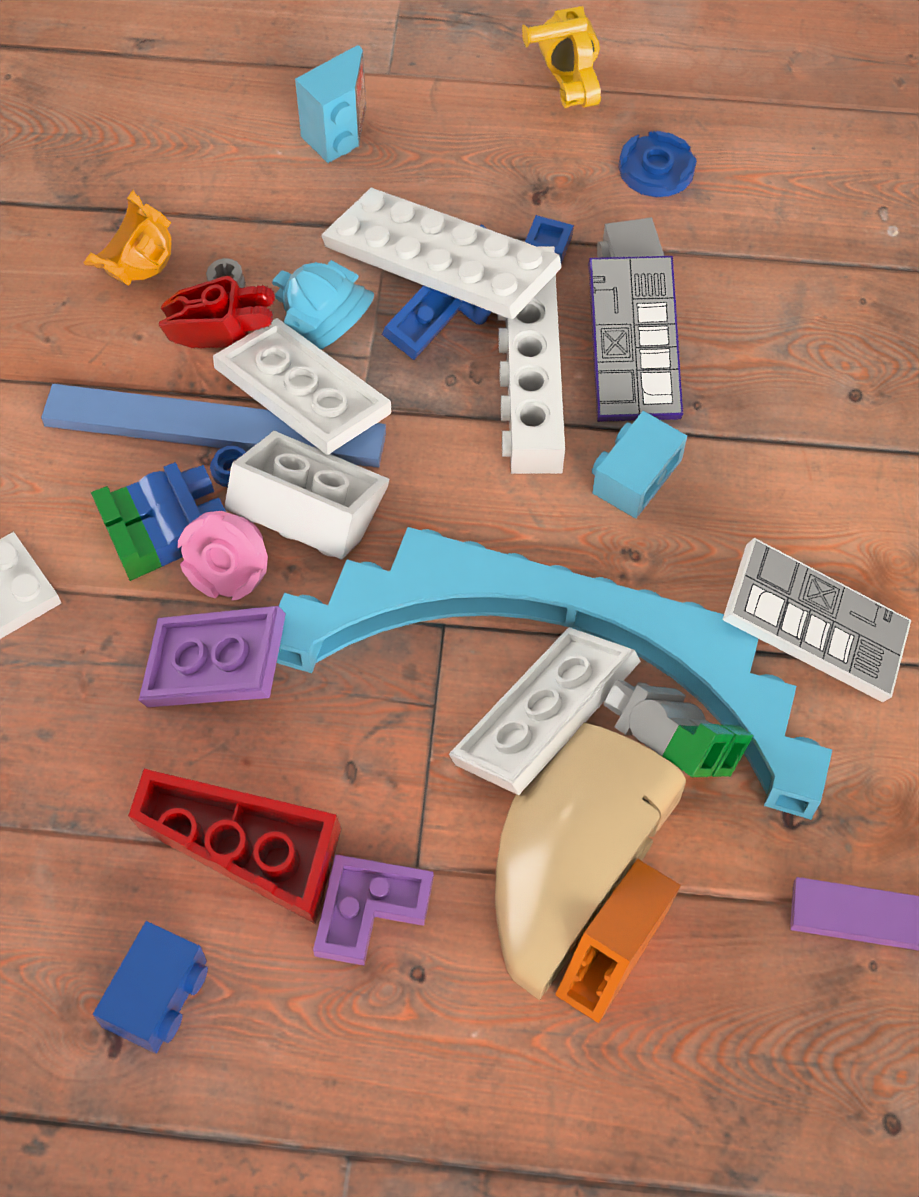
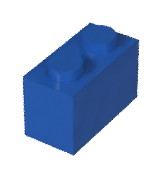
[92,921,208,1054]

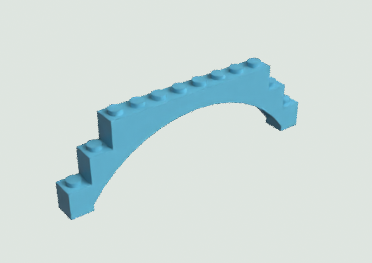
[277,527,832,820]

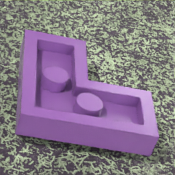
[313,854,434,966]

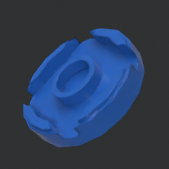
[618,131,697,197]

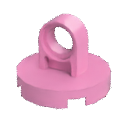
[178,511,268,600]

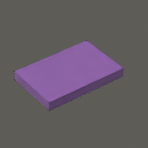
[139,606,286,707]

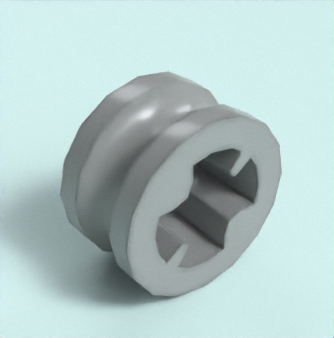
[206,258,245,288]

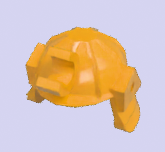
[83,189,172,286]

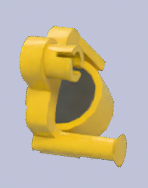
[522,6,601,108]

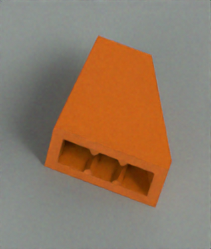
[555,858,681,1024]

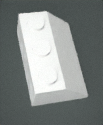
[224,431,390,560]

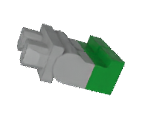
[604,680,754,777]

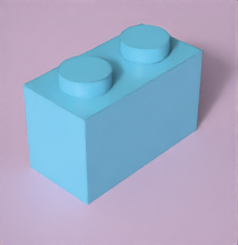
[591,411,687,519]

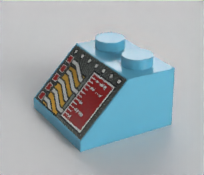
[295,45,366,163]

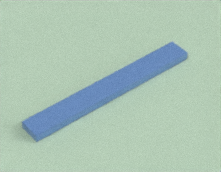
[41,384,386,468]

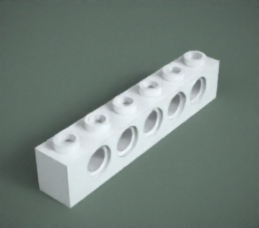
[498,247,565,474]

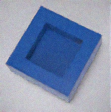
[525,215,574,264]

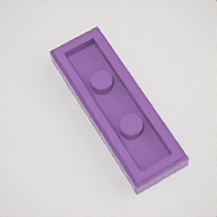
[790,877,919,951]

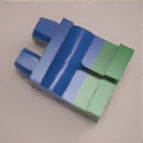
[91,462,226,581]

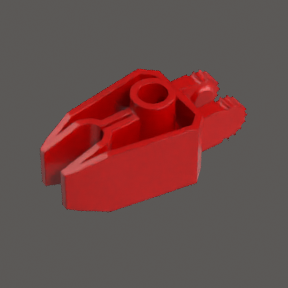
[159,276,275,348]

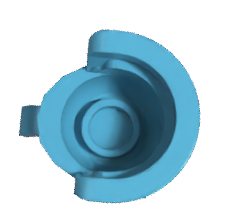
[272,260,374,350]

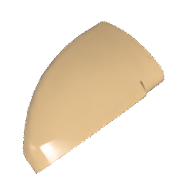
[495,723,686,1000]

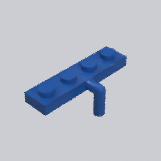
[382,224,491,360]

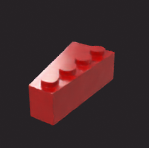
[128,769,341,924]

